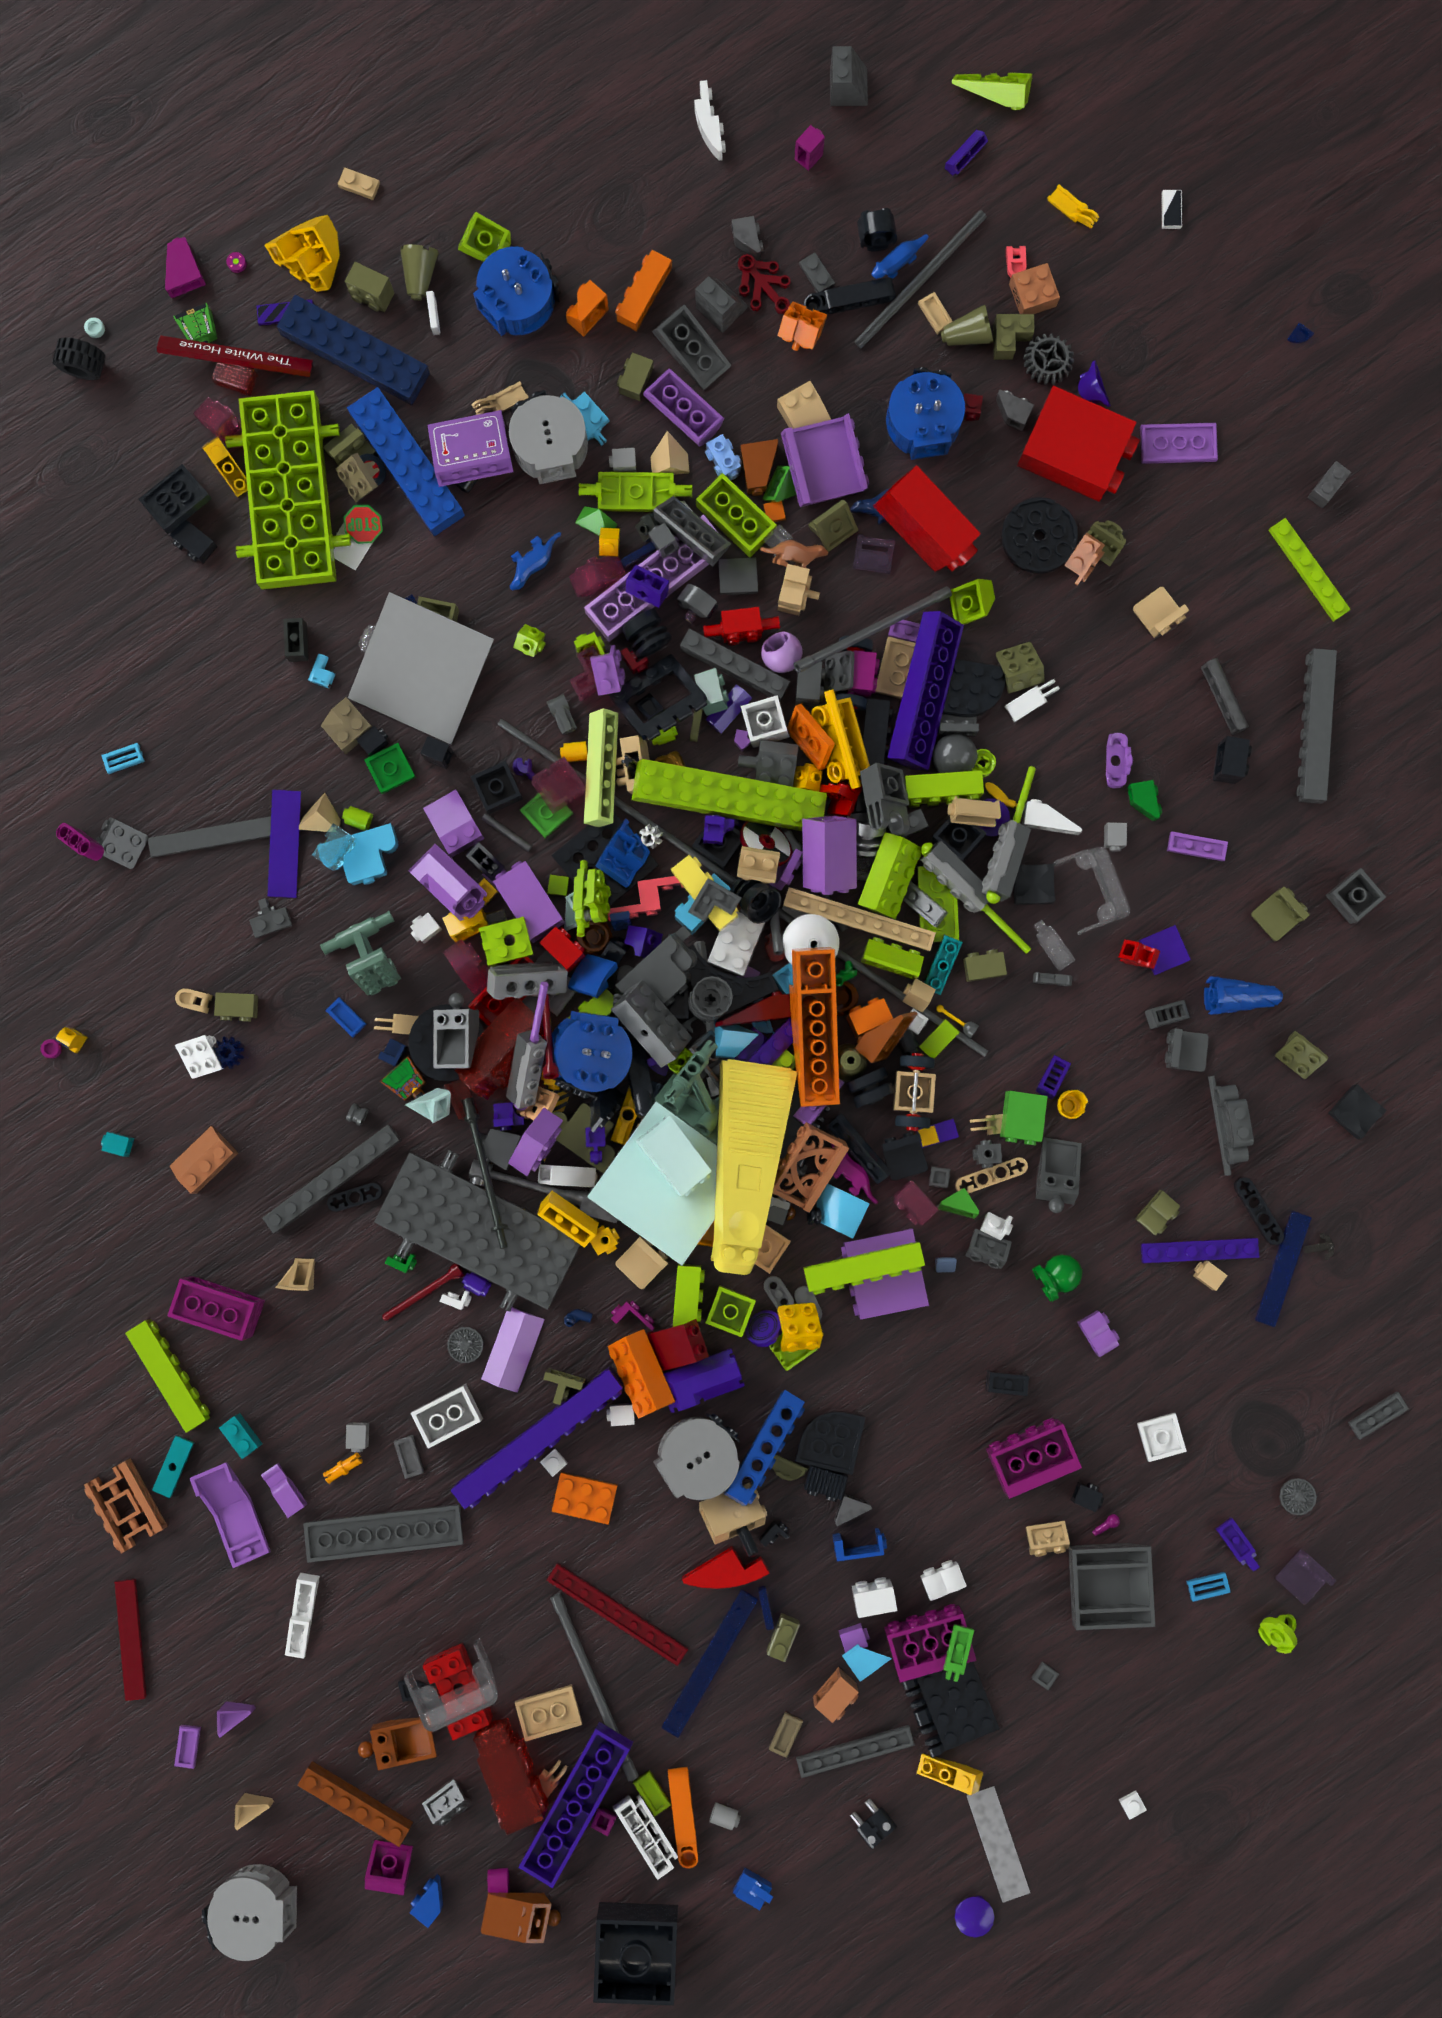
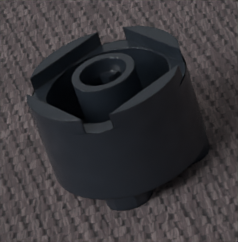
[857,208,897,252]

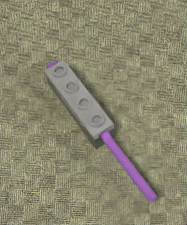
[506,982,549,1111]

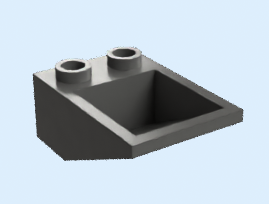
[433,993,479,1069]
[1035,1137,1082,1213]

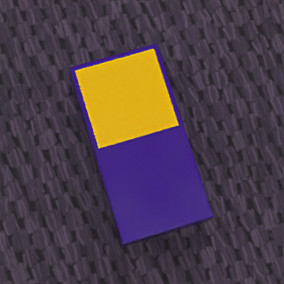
[917,1119,959,1148]

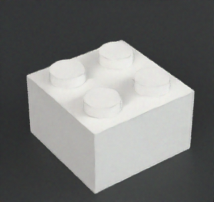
[741,695,789,748]
[852,1577,897,1618]

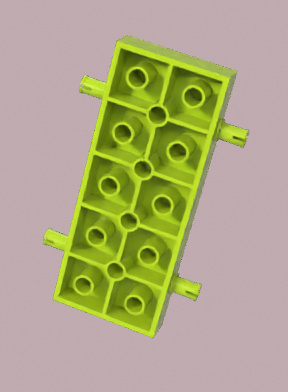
[225,390,351,590]

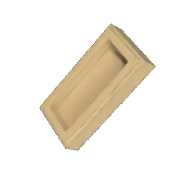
[918,292,953,335]

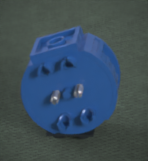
[473,247,561,336]
[886,367,965,460]
[552,1011,632,1099]

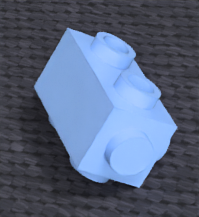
[705,434,742,480]

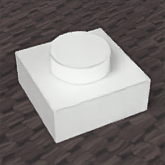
[540,1448,568,1477]
[1119,1790,1147,1820]

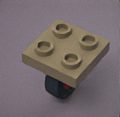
[335,453,386,502]

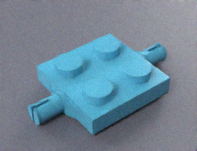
[560,391,610,446]

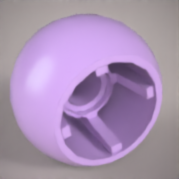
[761,632,803,673]

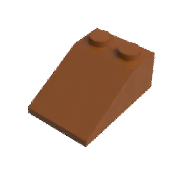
[855,1011,918,1063]

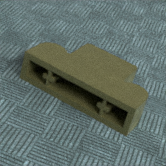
[553,1103,616,1173]

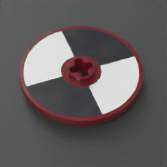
[740,821,792,866]

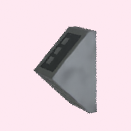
[834,1494,872,1526]

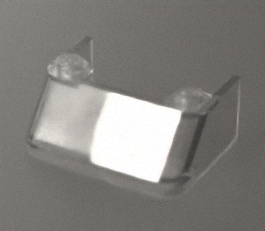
[1052,847,1130,936]
[404,1639,498,1732]

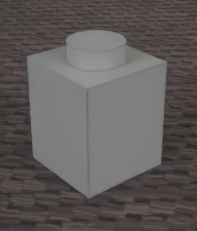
[609,448,636,472]
[1104,823,1127,852]
[346,1422,369,1452]

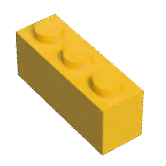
[538,1190,599,1248]

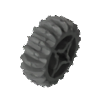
[1023,333,1074,386]

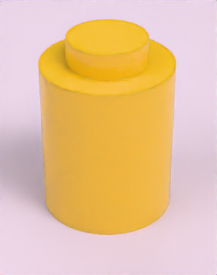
[560,741,588,762]

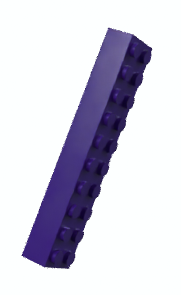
[450,1366,624,1509]

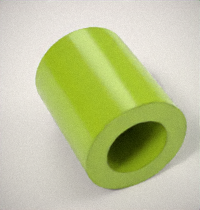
[342,806,373,831]

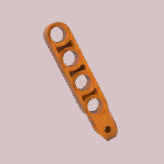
[668,1767,698,1869]

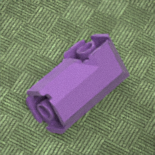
[408,844,487,921]

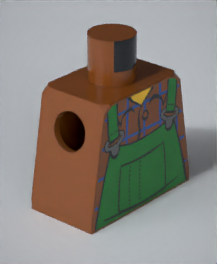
[381,1056,427,1101]

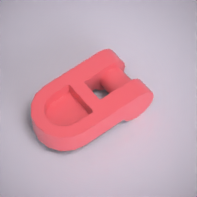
[1006,246,1027,278]

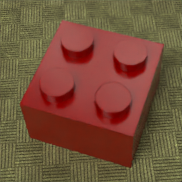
[539,926,585,973]

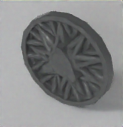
[447,1327,484,1363]
[1279,1478,1317,1516]

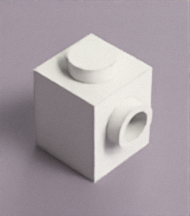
[410,913,442,943]

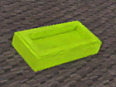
[920,1019,960,1058]
[633,1770,671,1816]

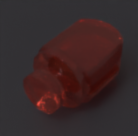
[765,934,785,962]

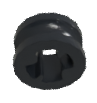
[807,1207,822,1225]

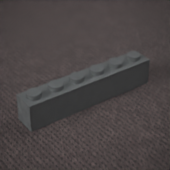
[680,629,790,703]

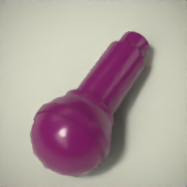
[1092,1514,1120,1536]

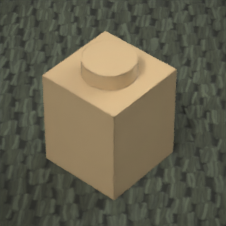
[902,979,936,1013]
[1193,1260,1228,1291]

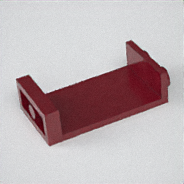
[646,1319,709,1371]

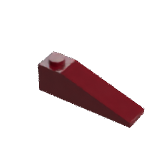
[715,991,791,1027]

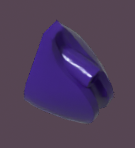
[1078,360,1111,407]

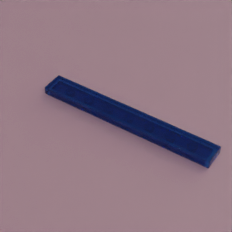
[661,1589,758,1738]

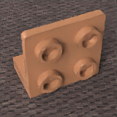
[1064,532,1105,585]

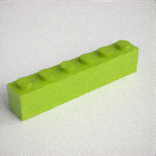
[125,1319,210,1433]

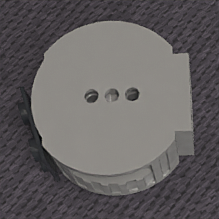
[509,390,588,484]
[653,1413,740,1500]
[202,1864,297,1961]

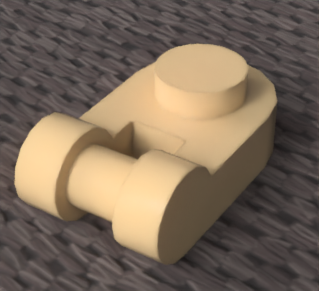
[175,988,213,1014]

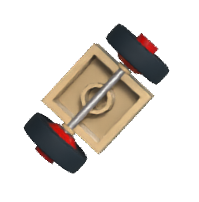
[893,1053,936,1131]

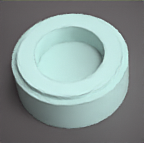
[84,318,105,338]

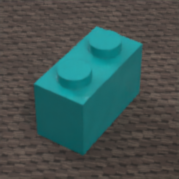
[219,1413,262,1459]

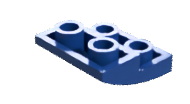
[568,954,618,998]

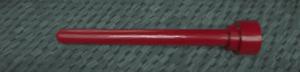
[542,994,559,1079]
[382,1263,465,1321]

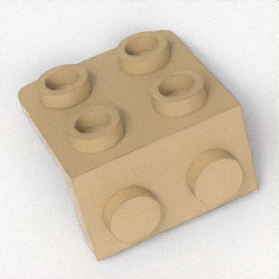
[1133,587,1189,638]
[616,1236,669,1289]

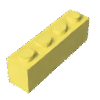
[671,855,739,932]

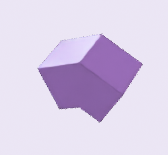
[734,729,751,751]

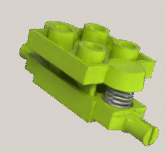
[573,860,611,937]

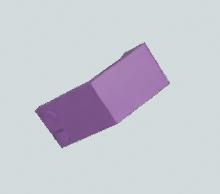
[190,1462,271,1568]

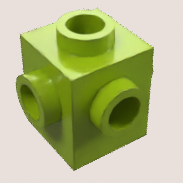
[513,624,546,657]

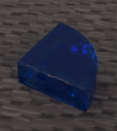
[1287,323,1314,343]

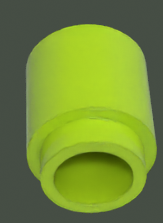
[652,726,678,746]

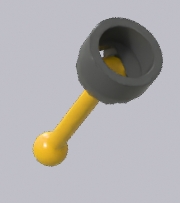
[936,1005,979,1038]

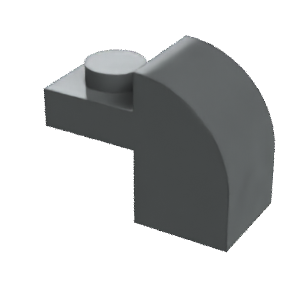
[677,584,717,618]

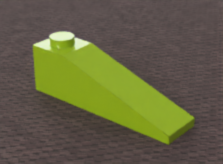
[952,73,1033,110]

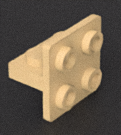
[737,846,780,884]

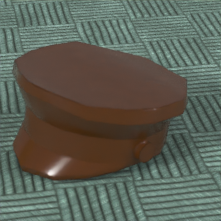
[576,920,613,956]
[836,981,859,1016]

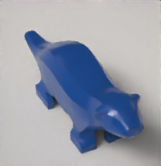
[871,234,929,279]
[510,532,561,591]

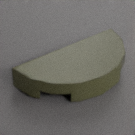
[772,1454,808,1481]

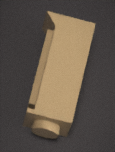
[948,796,1001,827]

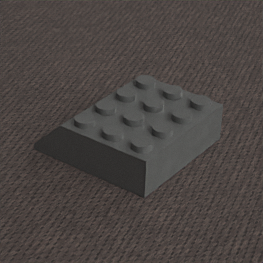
[1068,1543,1155,1630]

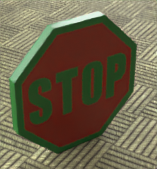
[343,505,383,544]

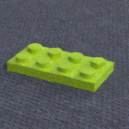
[917,866,959,943]

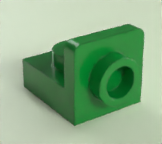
[385,1253,417,1273]

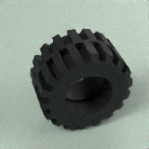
[52,337,106,380]

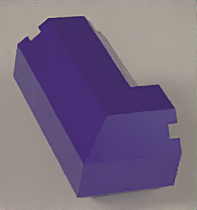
[663,1348,745,1413]

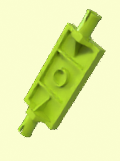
[579,472,692,512]

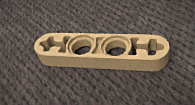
[955,1157,1028,1194]

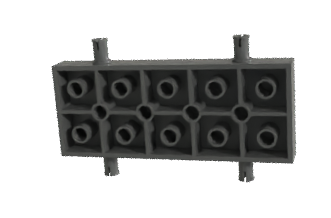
[374,1150,581,1312]

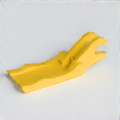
[1047,184,1099,228]

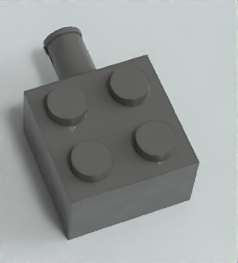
[738,740,798,787]

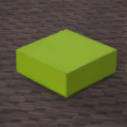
[547,875,569,896]

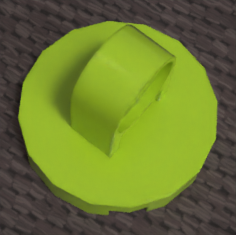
[1258,1614,1297,1654]

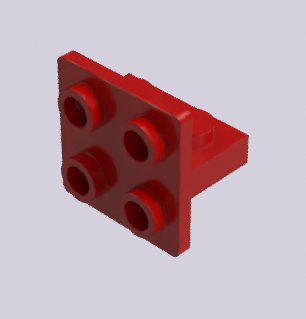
[819,779,862,816]

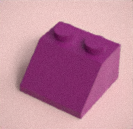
[365,1840,413,1895]

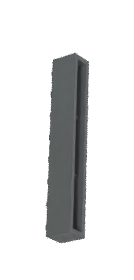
[1297,648,1337,804]
[262,1125,402,1234]

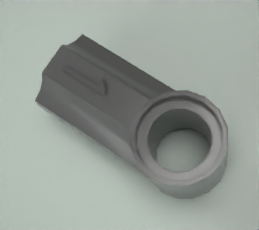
[547,694,577,735]

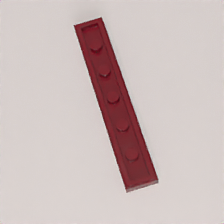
[115,1578,147,1701]

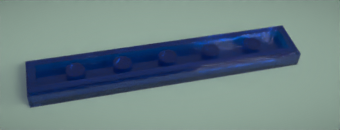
[1255,1211,1312,1327]

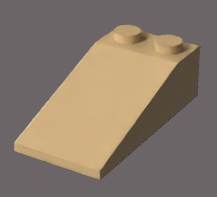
[777,381,831,429]

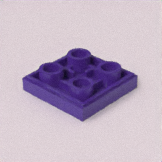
[1139,925,1191,975]

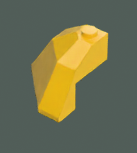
[265,215,340,292]

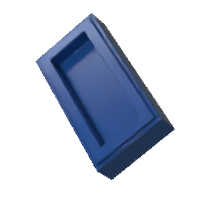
[325,997,367,1038]

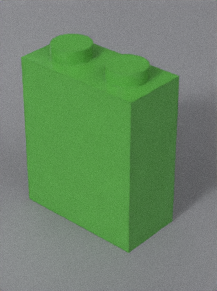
[1000,1091,1048,1146]

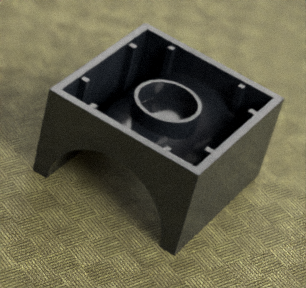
[593,1902,678,2006]

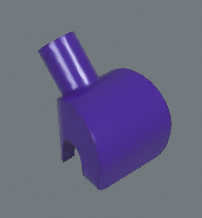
[512,758,538,782]

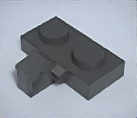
[249,898,293,938]

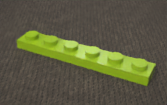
[1268,518,1351,622]

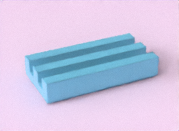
[101,743,145,774]

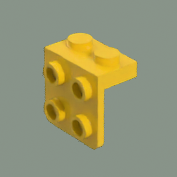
[777,1303,823,1352]

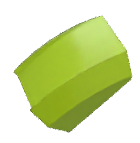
[458,212,511,262]

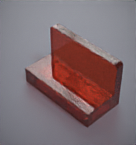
[444,1078,479,1120]

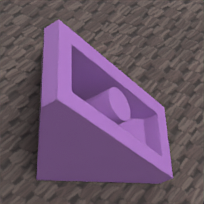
[217,1701,256,1738]

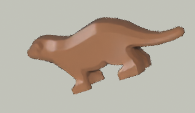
[760,540,828,568]

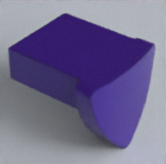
[647,1058,669,1076]

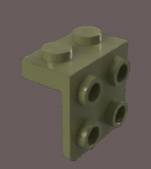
[996,642,1045,693]
[1251,887,1310,941]

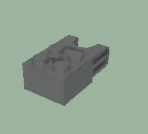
[860,763,910,836]

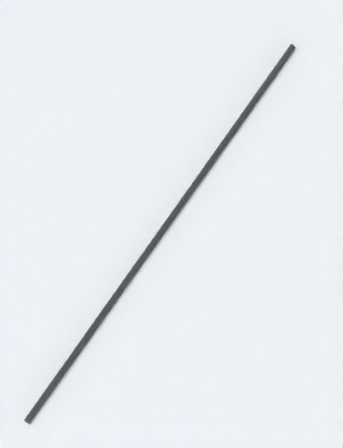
[498,719,988,1057]

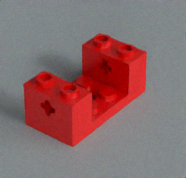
[423,1643,493,1740]

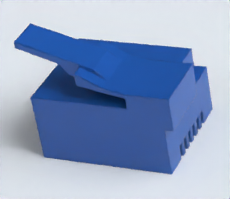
[733,1868,773,1911]

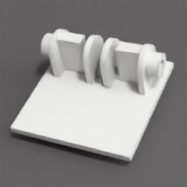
[175,1035,223,1079]

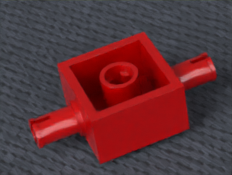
[703,607,780,645]

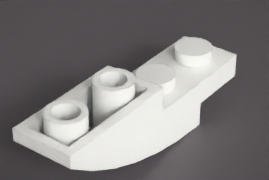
[694,80,726,161]

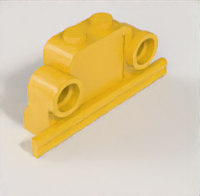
[811,689,870,790]

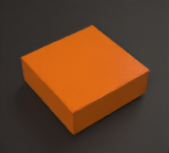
[763,500,786,522]

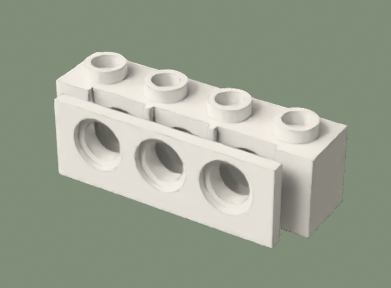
[612,1795,678,1880]

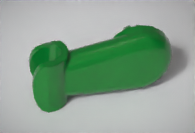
[836,961,858,986]

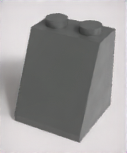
[830,46,868,106]
[695,276,748,333]

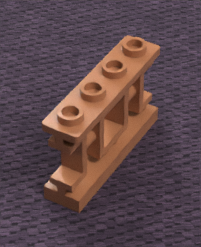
[84,1458,168,1553]

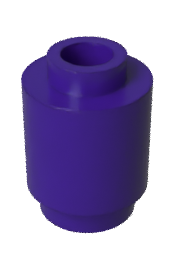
[462,1272,492,1297]

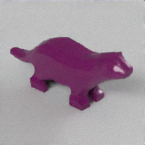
[830,1143,878,1204]

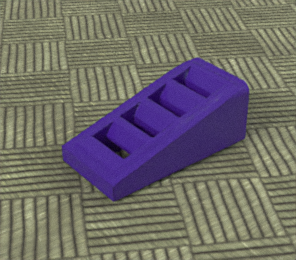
[1035,1055,1071,1099]

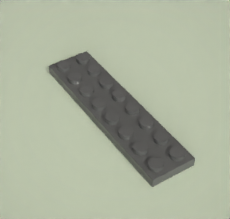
[303,1504,464,1563]

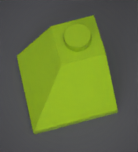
[950,579,995,625]

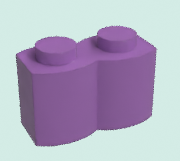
[1077,1311,1120,1357]

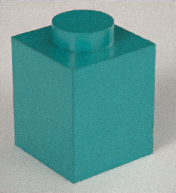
[101,1132,135,1157]

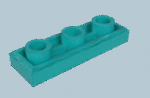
[924,935,963,995]
[152,1435,195,1498]

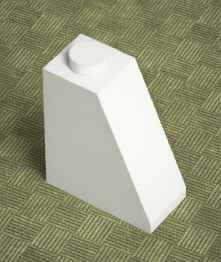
[538,1164,598,1187]

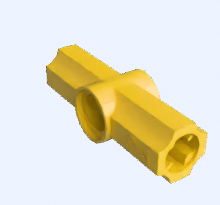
[611,1085,637,1145]

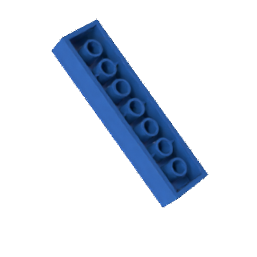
[347,387,465,536]

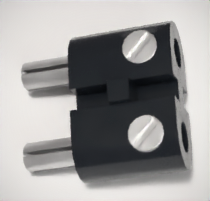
[850,1799,897,1849]

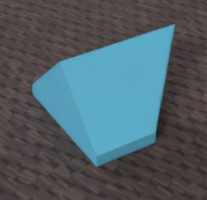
[714,1021,759,1059]
[842,1644,892,1682]

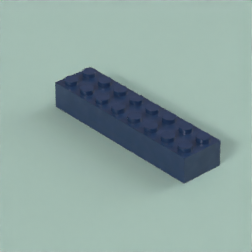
[276,295,430,406]

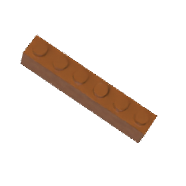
[297,1761,413,1847]

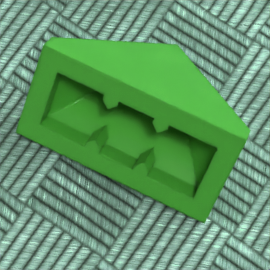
[763,466,796,502]
[575,506,617,536]
[938,1188,979,1219]

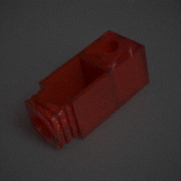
[454,998,553,1100]
[473,1717,549,1835]

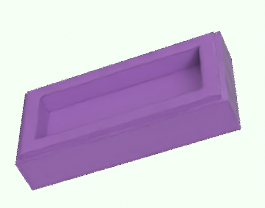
[174,1725,201,1769]

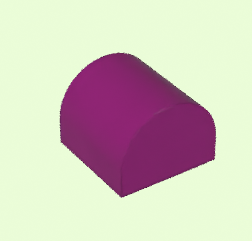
[591,1807,617,1836]

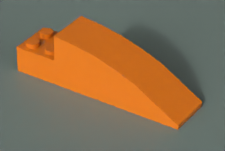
[789,947,840,1107]

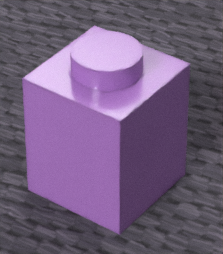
[839,1623,870,1653]

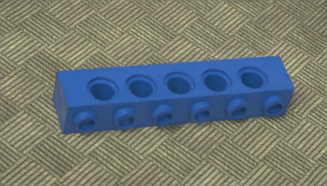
[724,1390,805,1506]

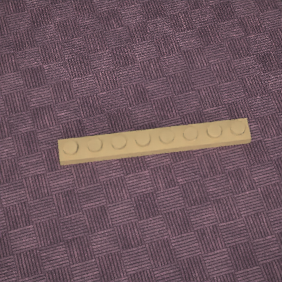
[783,887,936,951]

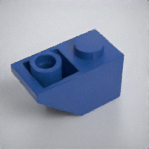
[410,1874,443,1928]

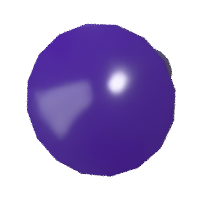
[955,1896,994,1937]

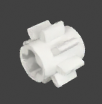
[639,824,663,849]

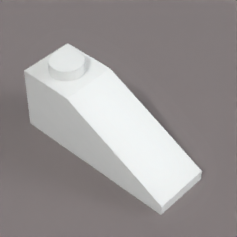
[1022,799,1082,835]

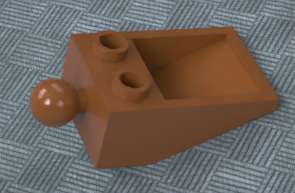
[358,1717,437,1770]
[481,1893,561,1943]

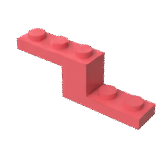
[608,876,684,922]

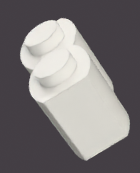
[920,1560,966,1601]

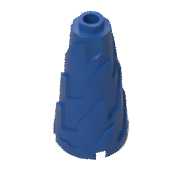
[1204,976,1283,1015]

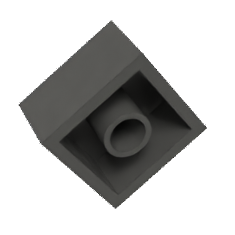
[795,662,825,708]
[1325,868,1386,924]

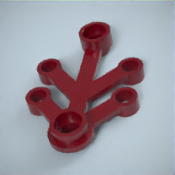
[738,254,791,314]

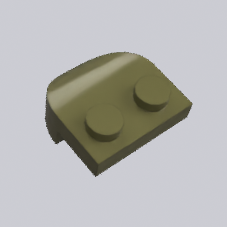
[1088,520,1126,566]

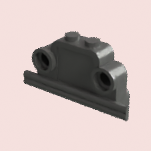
[613,925,698,1007]
[1208,1076,1254,1176]

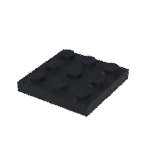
[138,464,212,534]

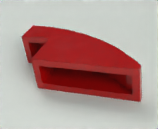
[682,1546,769,1589]

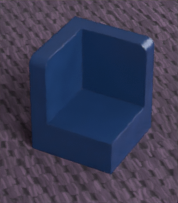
[378,1039,408,1067]

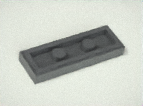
[903,880,949,928]
[1348,1392,1409,1440]

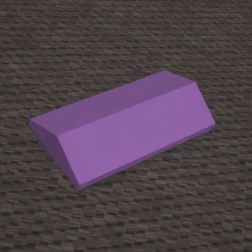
[481,1307,545,1393]

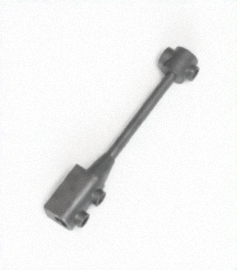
[469,1159,618,1223]

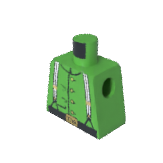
[173,303,217,343]

